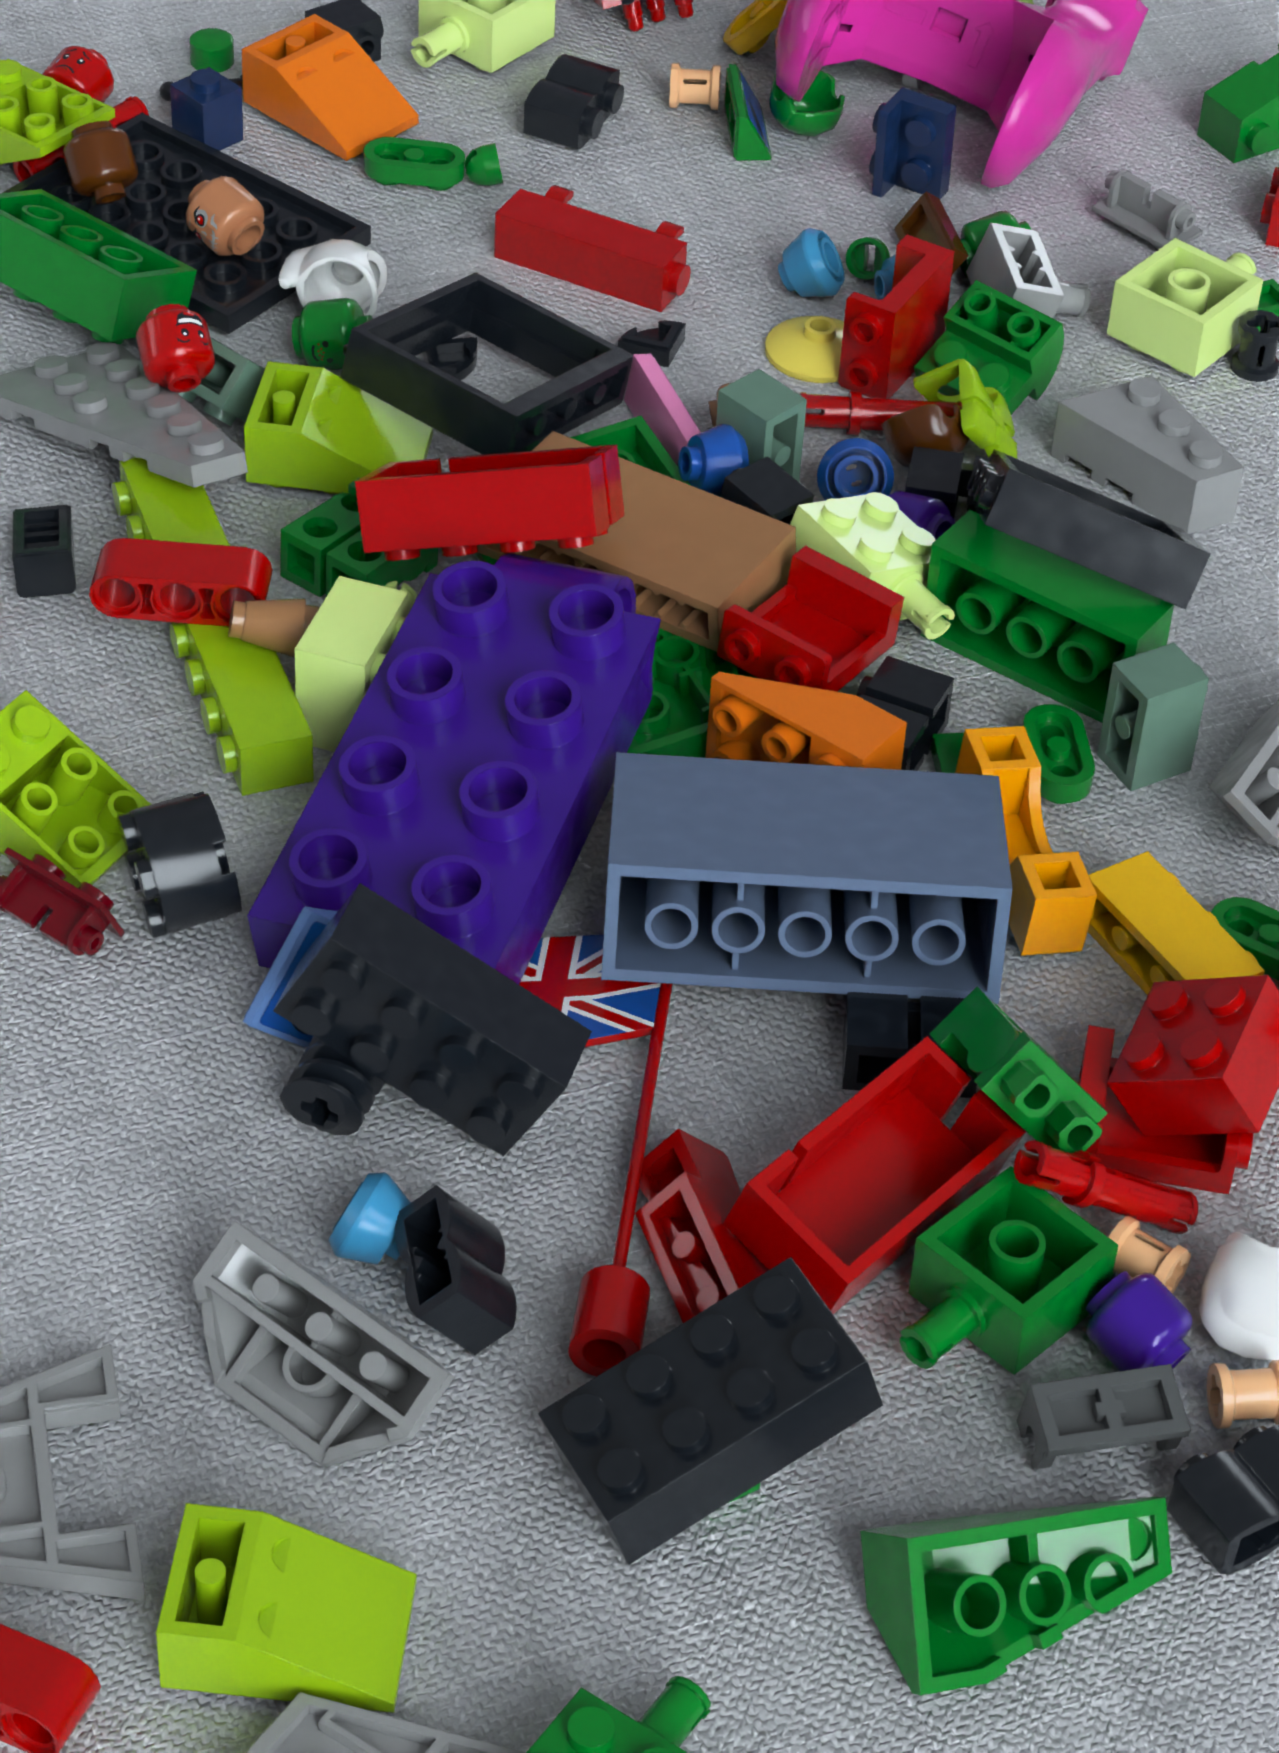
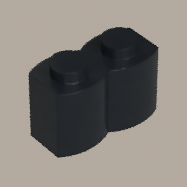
[523,54,624,149]
[395,1185,517,1355]
[1167,1425,1279,1574]

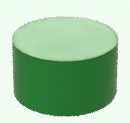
[189,28,234,72]

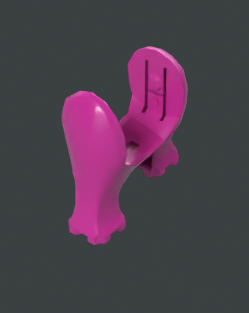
[775,0,1149,188]

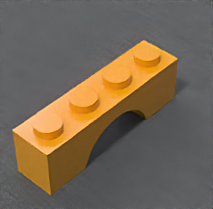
[955,726,1097,956]

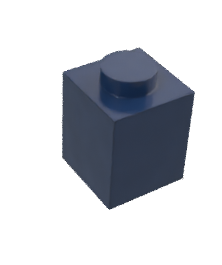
[170,67,243,151]

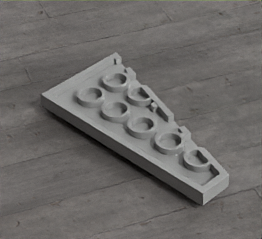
[0,342,248,488]

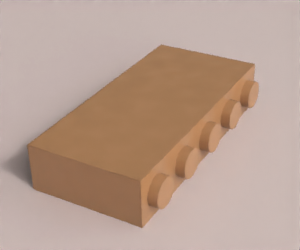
[477,431,796,652]

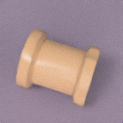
[669,63,721,110]
[1109,1216,1191,1294]
[1206,1360,1279,1429]

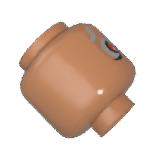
[186,176,265,256]

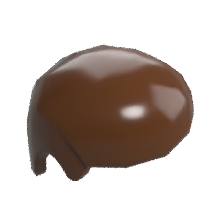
[881,404,970,468]

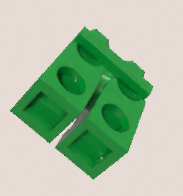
[280,477,438,597]
[929,986,1108,1153]

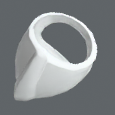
[279,239,387,316]
[1199,1232,1279,1361]

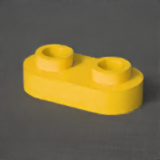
[723,0,787,55]

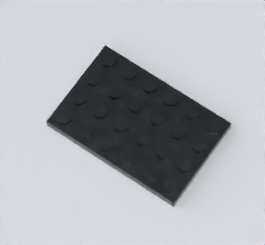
[3,113,371,334]

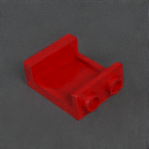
[838,234,955,399]
[717,545,905,692]
[1078,1025,1254,1195]

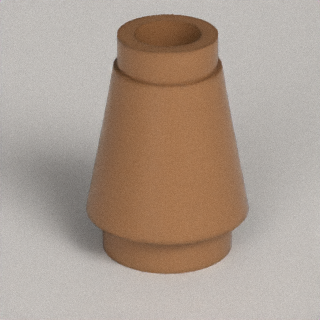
[228,598,320,658]

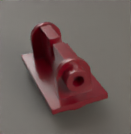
[0,847,125,956]

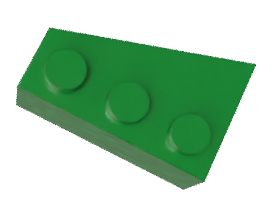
[1197,44,1279,163]

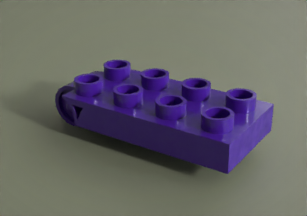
[247,553,661,984]

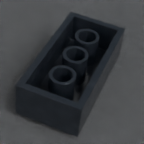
[273,883,592,1156]
[538,1257,883,1565]

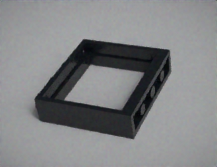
[340,273,633,455]
[967,449,1211,610]

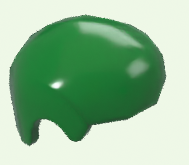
[769,70,845,136]

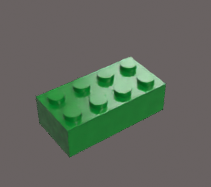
[0,189,197,344]
[920,510,1174,723]

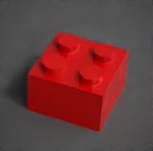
[1107,975,1279,1136]

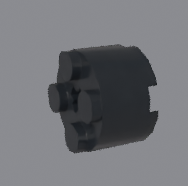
[117,791,242,938]

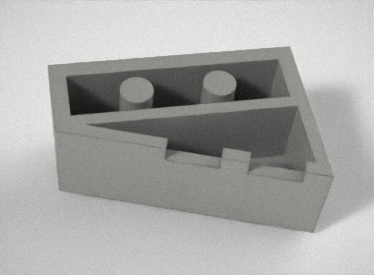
[1050,376,1244,534]

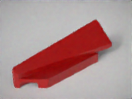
[635,1129,769,1323]

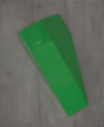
[860,1497,1172,1696]

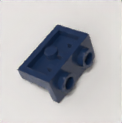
[869,87,957,199]

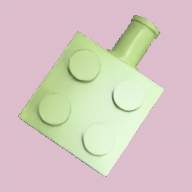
[411,0,556,73]
[1107,238,1263,377]
[790,492,955,640]
[294,576,417,752]

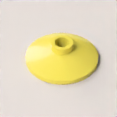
[765,316,844,383]

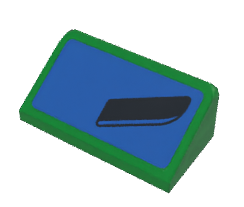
[724,64,772,161]

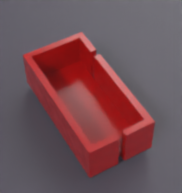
[355,445,625,561]
[723,1036,1026,1314]

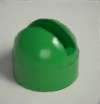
[465,143,503,186]
[846,237,890,280]

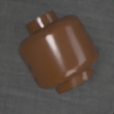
[63,121,139,204]

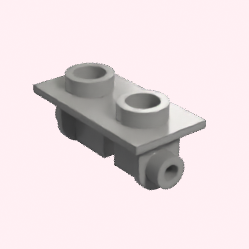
[1092,169,1203,249]

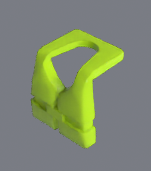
[913,359,1017,459]

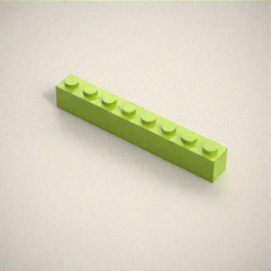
[112,457,314,796]

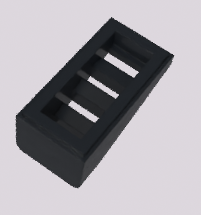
[12,505,76,598]

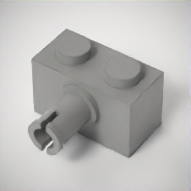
[966,222,1091,318]

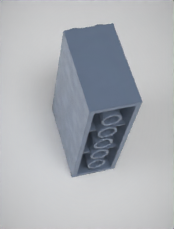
[601,752,1013,1004]

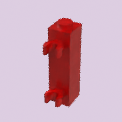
[494,185,691,312]

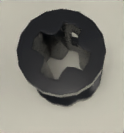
[1231,310,1279,382]

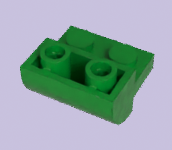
[914,280,1064,415]

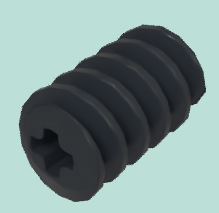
[279,1036,385,1135]

